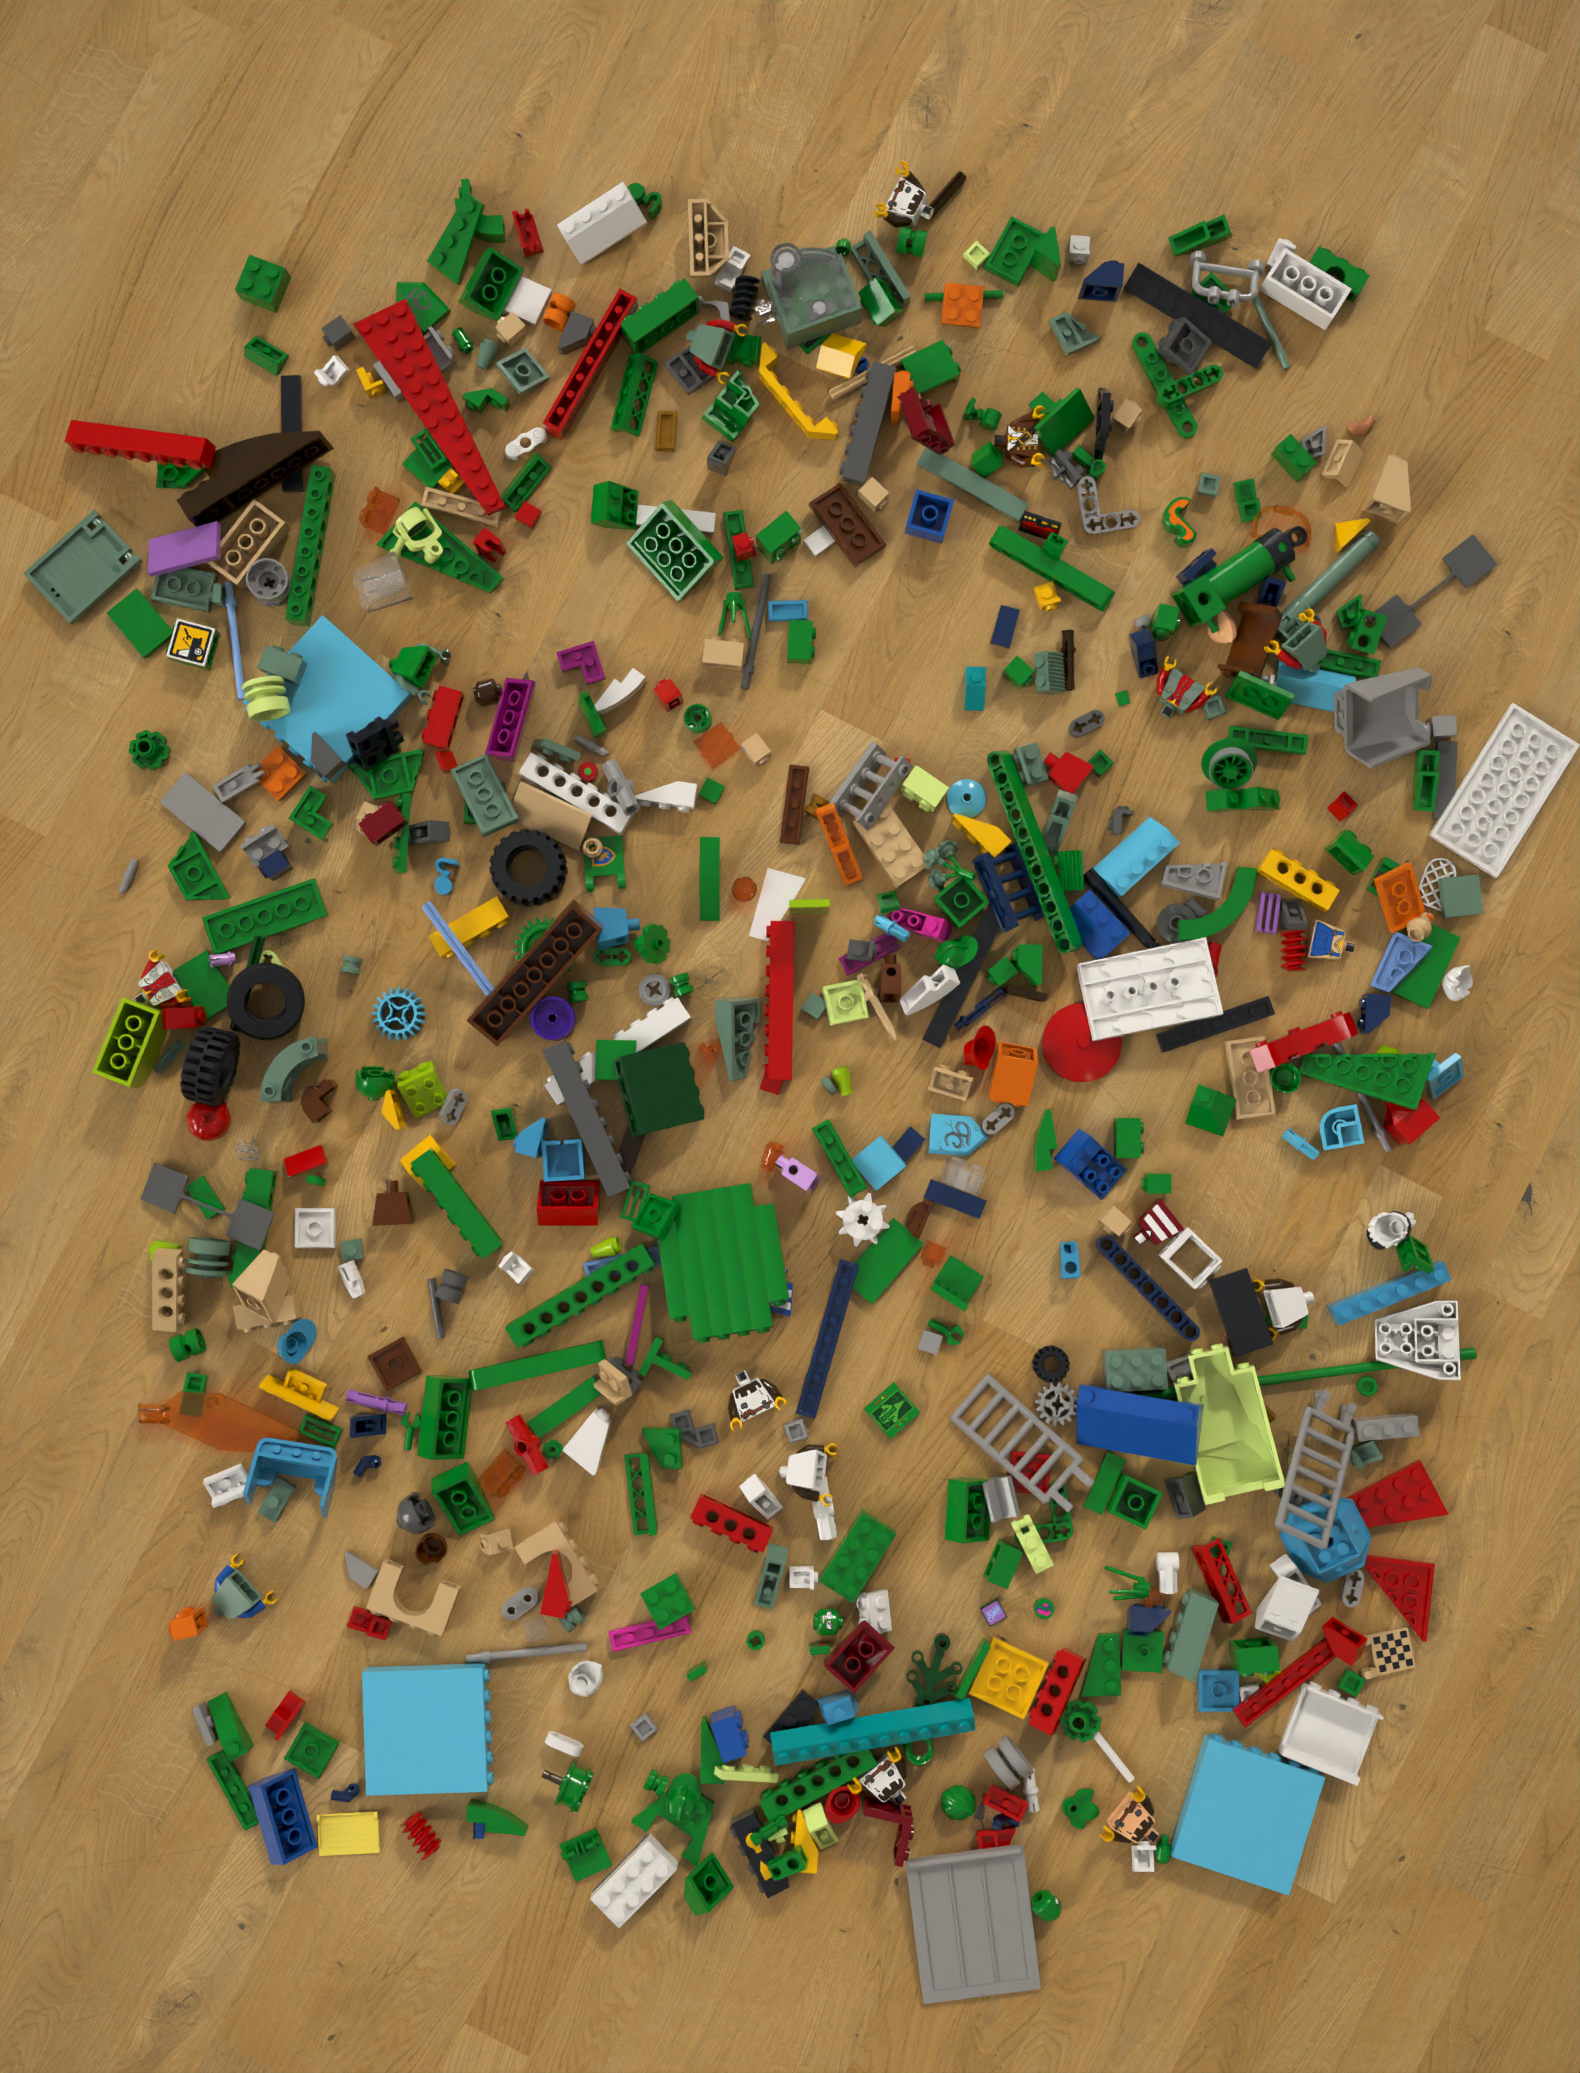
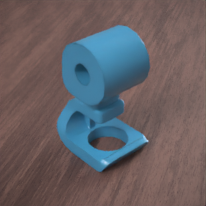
[435,858,460,896]

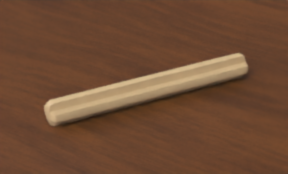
[829,346,916,401]

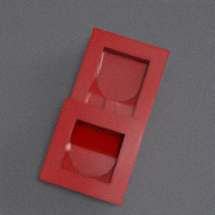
[346,1606,393,1641]

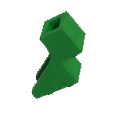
[1206,786,1281,813]

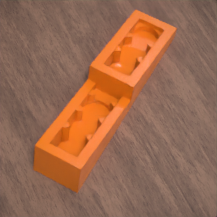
[815,802,863,886]

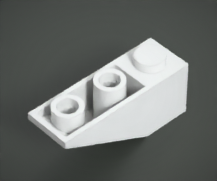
[635,781,698,813]

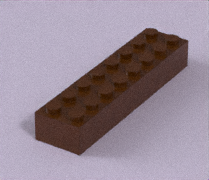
[467,899,603,1047]

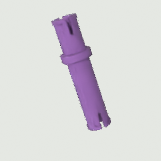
[346,1389,408,1416]

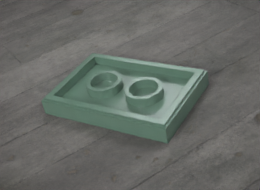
[151,568,218,613]

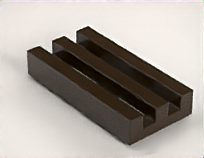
[1006,985,1048,1002]

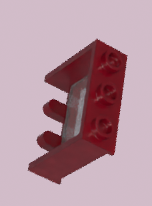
[897,387,955,455]

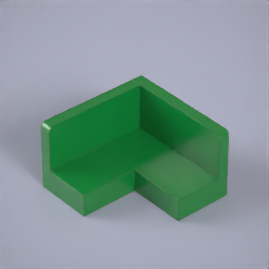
[288,786,334,842]

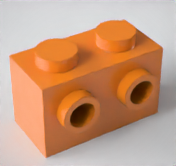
[168,1606,208,1641]

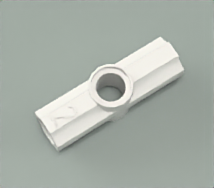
[812,1476,837,1540]

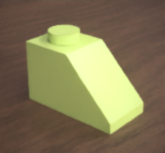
[802,1802,839,1849]

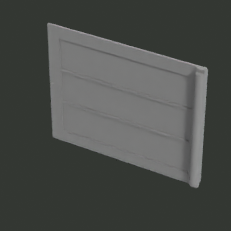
[905,1844,1041,2004]

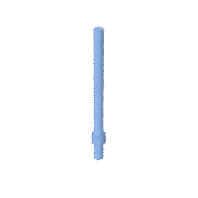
[224,582,245,700]

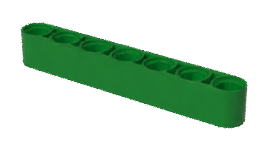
[989,526,1115,611]
[468,1340,607,1391]

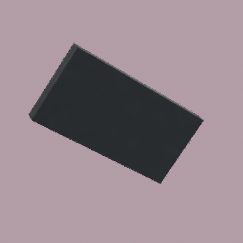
[1208,1268,1274,1357]

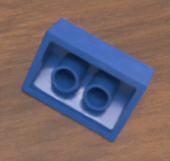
[1061,890,1130,960]

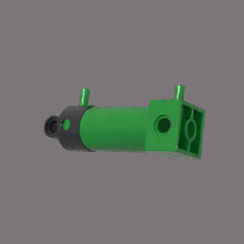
[1171,526,1307,633]

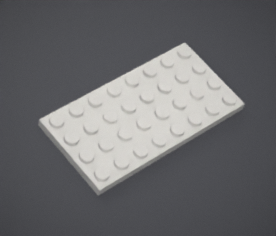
[1428,703,1580,878]

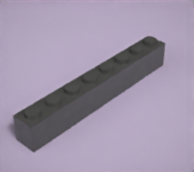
[543,1040,632,1197]

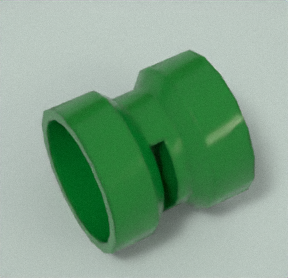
[669,972,694,997]
[567,980,589,1003]
[643,1769,670,1797]

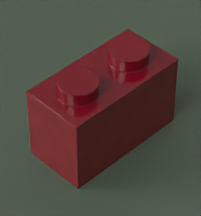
[359,801,409,846]

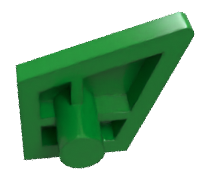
[1336,594,1362,630]

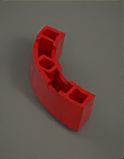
[1249,1011,1358,1073]

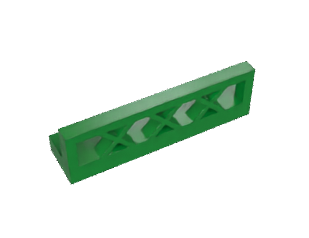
[610,352,658,437]
[624,1451,658,1536]

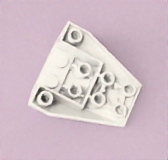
[1375,1301,1461,1380]

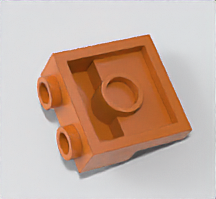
[890,371,913,425]

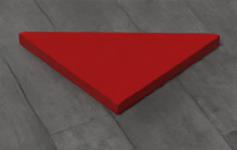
[1364,1555,1435,1642]

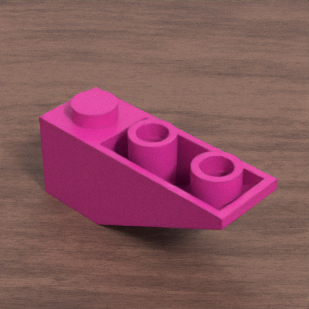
[888,907,953,942]

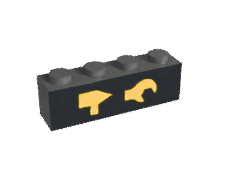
[730,1807,789,1898]

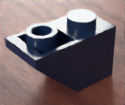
[1129,629,1158,679]
[1357,994,1391,1035]
[1127,1604,1171,1637]

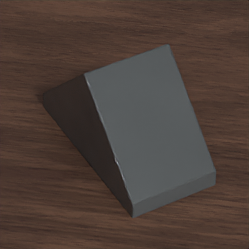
[707,440,737,476]

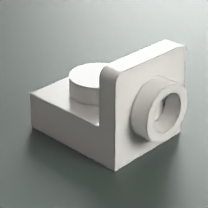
[1068,235,1090,264]
[1265,238,1297,269]

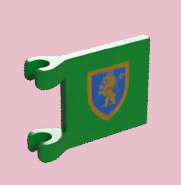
[583,835,626,892]

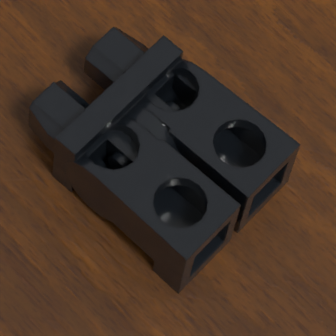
[346,716,404,772]

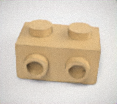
[927,1064,973,1101]

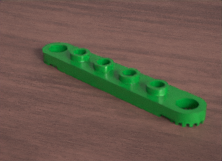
[1132,332,1198,439]

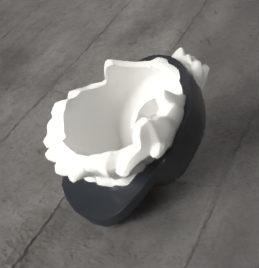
[1366,1211,1416,1250]

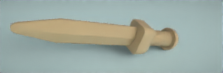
[857,973,898,1041]

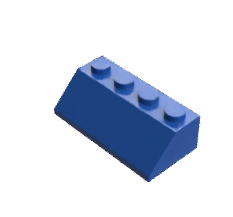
[248,1769,318,1865]

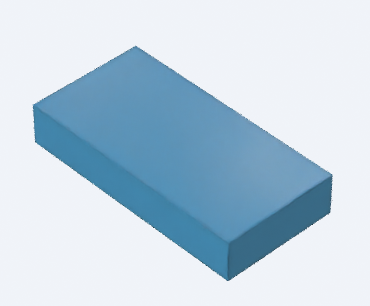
[768,600,808,622]

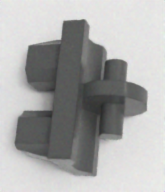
[1049,450,1085,489]

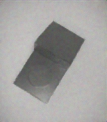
[1280,899,1308,930]

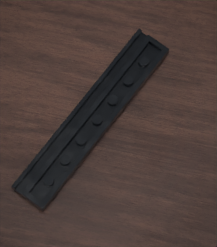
[1123,262,1272,369]

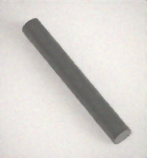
[427,1278,445,1339]

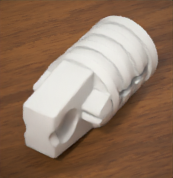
[337,1260,366,1298]

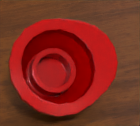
[825,1786,860,1824]

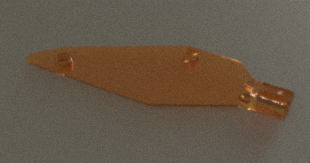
[138,1391,317,1452]

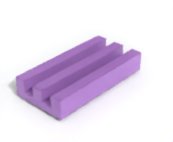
[1255,892,1281,934]

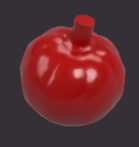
[186,1101,231,1142]

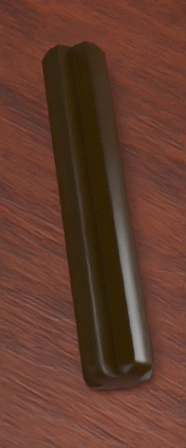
[927,171,966,220]

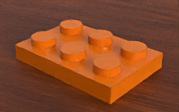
[1374,862,1425,933]

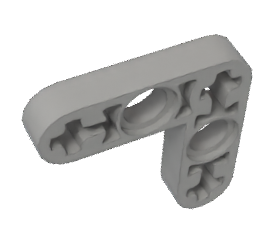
[1077,476,1140,535]

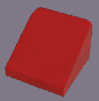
[435,751,458,774]
[1327,791,1358,821]

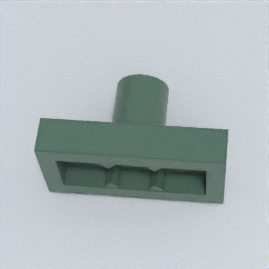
[257,1476,296,1523]

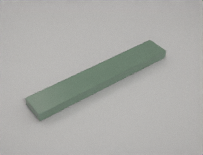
[917,447,1028,522]

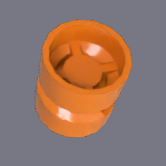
[542,293,576,331]

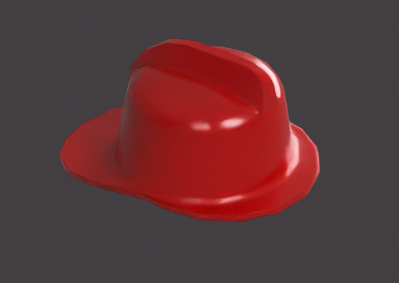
[963,1025,996,1070]

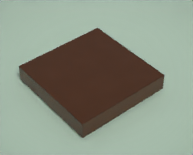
[367,1336,422,1392]

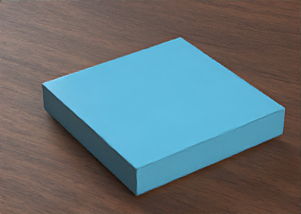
[852,1135,907,1191]

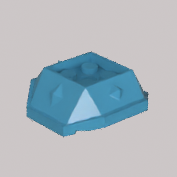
[1279,1493,1372,1583]

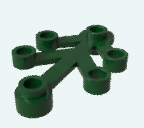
[906,1633,963,1707]

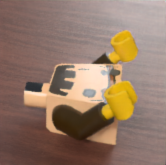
[1099,1786,1159,1843]

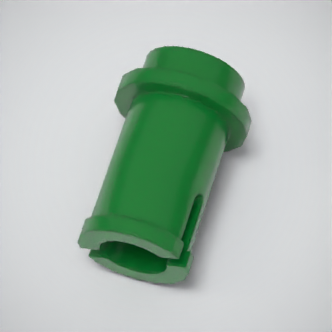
[452,327,474,354]

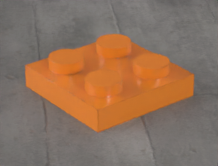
[941,283,984,328]
[256,745,307,802]

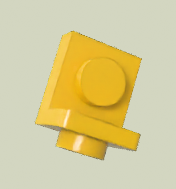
[356,367,386,398]
[1033,581,1061,612]

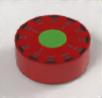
[578,762,598,782]

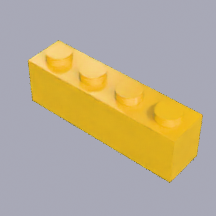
[428,896,511,959]

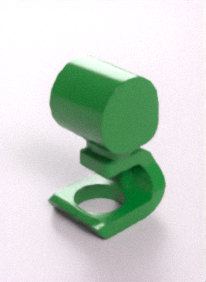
[628,183,663,219]
[962,397,1002,431]

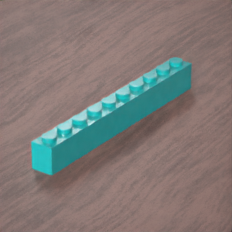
[770,1698,976,1766]

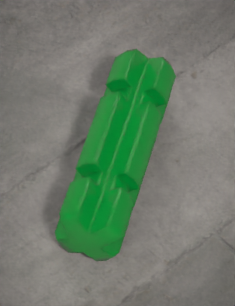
[750,1815,788,1846]

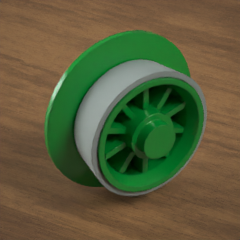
[1201,738,1258,789]

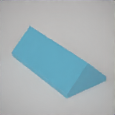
[1274,660,1356,712]

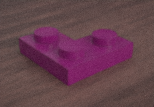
[556,641,606,685]

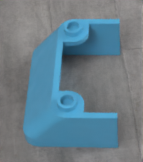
[243,1438,338,1517]

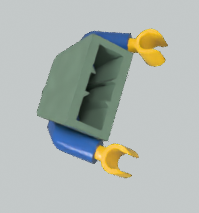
[212,1554,278,1619]

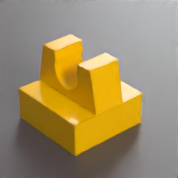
[438,468,465,494]

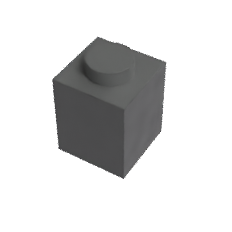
[321,315,355,351]

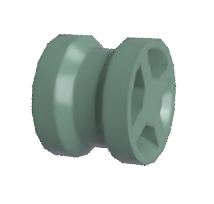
[340,956,363,975]

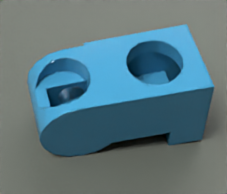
[1059,1241,1080,1279]

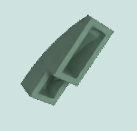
[1042,789,1078,856]

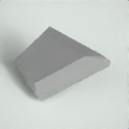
[1300,425,1327,458]

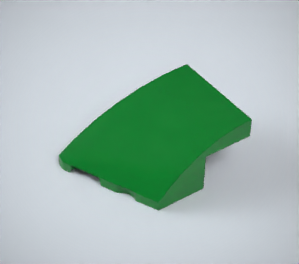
[701,369,760,443]

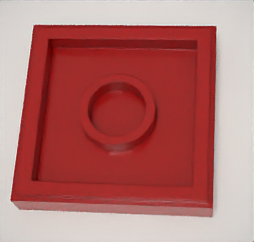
[1009,1450,1051,1494]

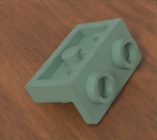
[1012,742,1049,788]

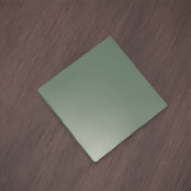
[1438,874,1483,918]

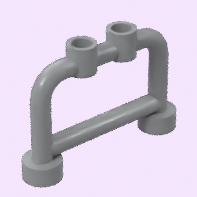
[1190,251,1264,307]

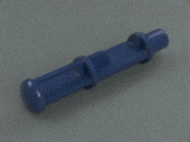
[954,987,1006,1031]

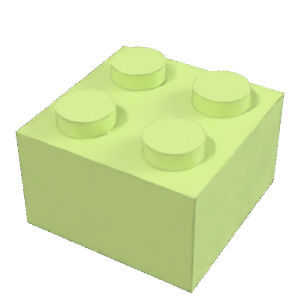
[901,765,949,813]

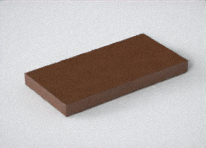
[809,483,886,567]

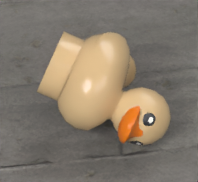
[1407,912,1435,942]

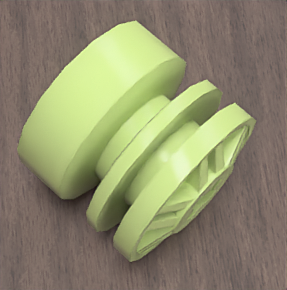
[241,676,291,722]

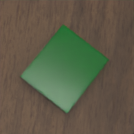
[1115,690,1131,707]

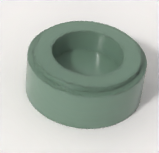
[820,1076,838,1096]

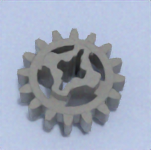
[1034,1381,1078,1426]

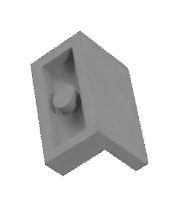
[983,1475,1020,1523]

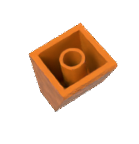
[989,1041,1038,1107]

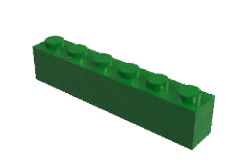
[410,1147,503,1259]
[228,1168,278,1288]

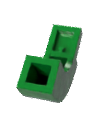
[454,179,506,243]

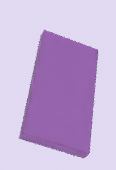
[148,521,221,577]

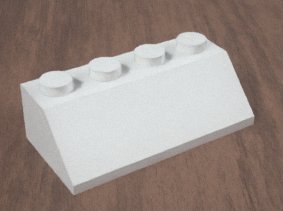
[557,182,647,265]
[1259,248,1351,330]

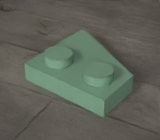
[1048,312,1100,356]

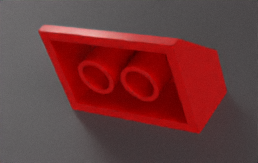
[536,1180,600,1226]

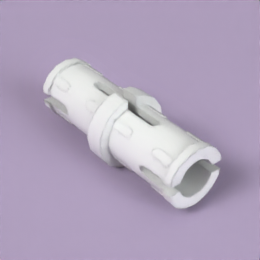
[1022,1768,1040,1813]

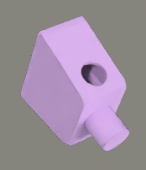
[775,1155,822,1194]

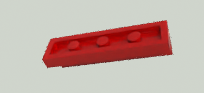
[1191,1538,1252,1624]

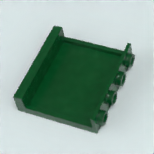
[613,1042,704,1137]

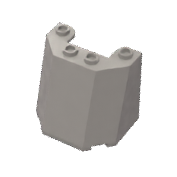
[1334,667,1432,769]

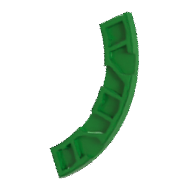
[1177,867,1257,941]

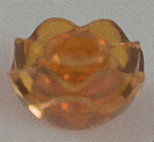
[732,877,757,902]

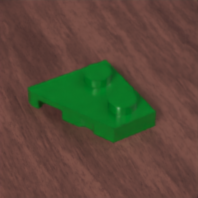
[642,1427,683,1469]

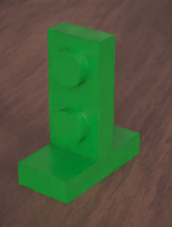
[638,1335,693,1380]

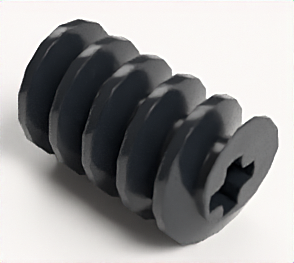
[729,275,760,321]

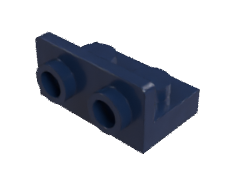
[1175,548,1217,586]

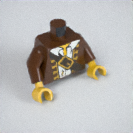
[994,406,1047,469]

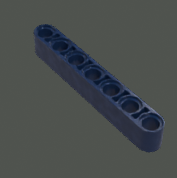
[1095,1235,1200,1341]

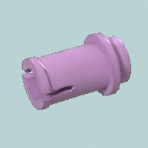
[209,951,236,967]

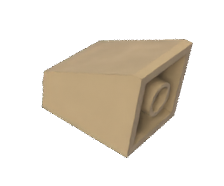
[1362,455,1411,524]
[232,1250,290,1323]

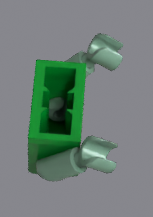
[389,643,451,705]

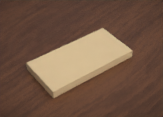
[512,782,593,851]
[1225,1036,1276,1120]

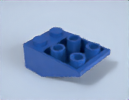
[1054,1129,1127,1200]

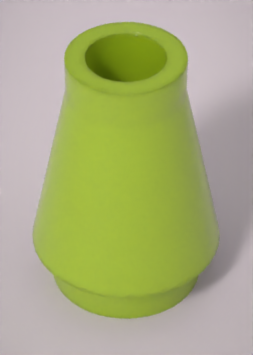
[831,1065,853,1096]
[590,1236,622,1258]

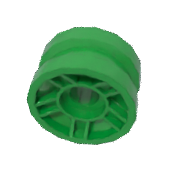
[683,704,712,734]

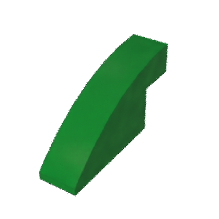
[699,837,721,921]

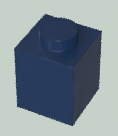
[259,849,293,881]

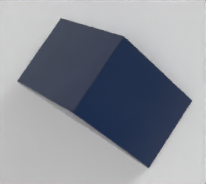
[1256,576,1286,607]
[350,1413,386,1438]

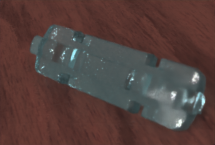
[153,1039,186,1074]

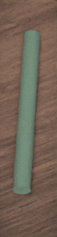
[1252,296,1291,371]

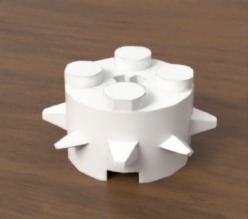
[836,1193,890,1247]

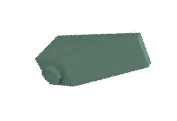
[754,1543,789,1610]

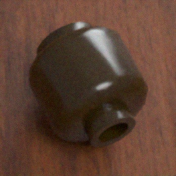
[473,678,502,706]

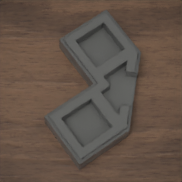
[670,1409,719,1448]

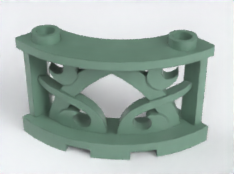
[260,1037,328,1103]

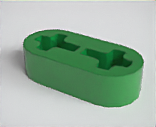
[593,948,631,966]

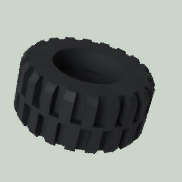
[489,829,568,907]
[180,1026,240,1106]

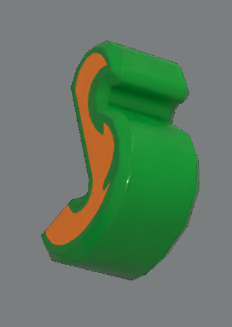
[1161,497,1197,548]

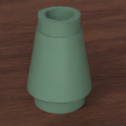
[476,338,499,370]

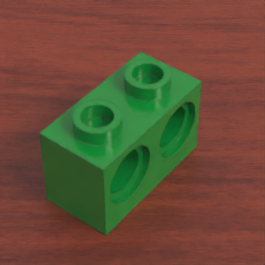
[1346,609,1388,655]

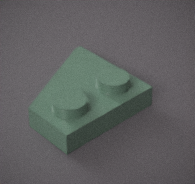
[531,739,581,763]

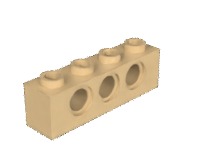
[152,1248,185,1332]

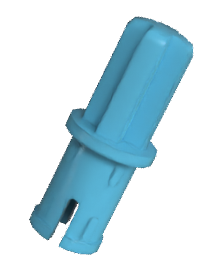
[874,914,910,942]
[1281,1128,1319,1160]

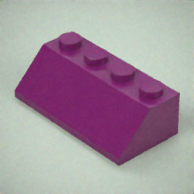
[485,678,536,762]

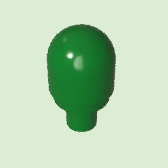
[1155,1834,1172,1864]

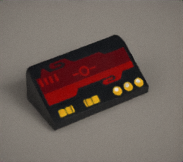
[1019,511,1062,539]

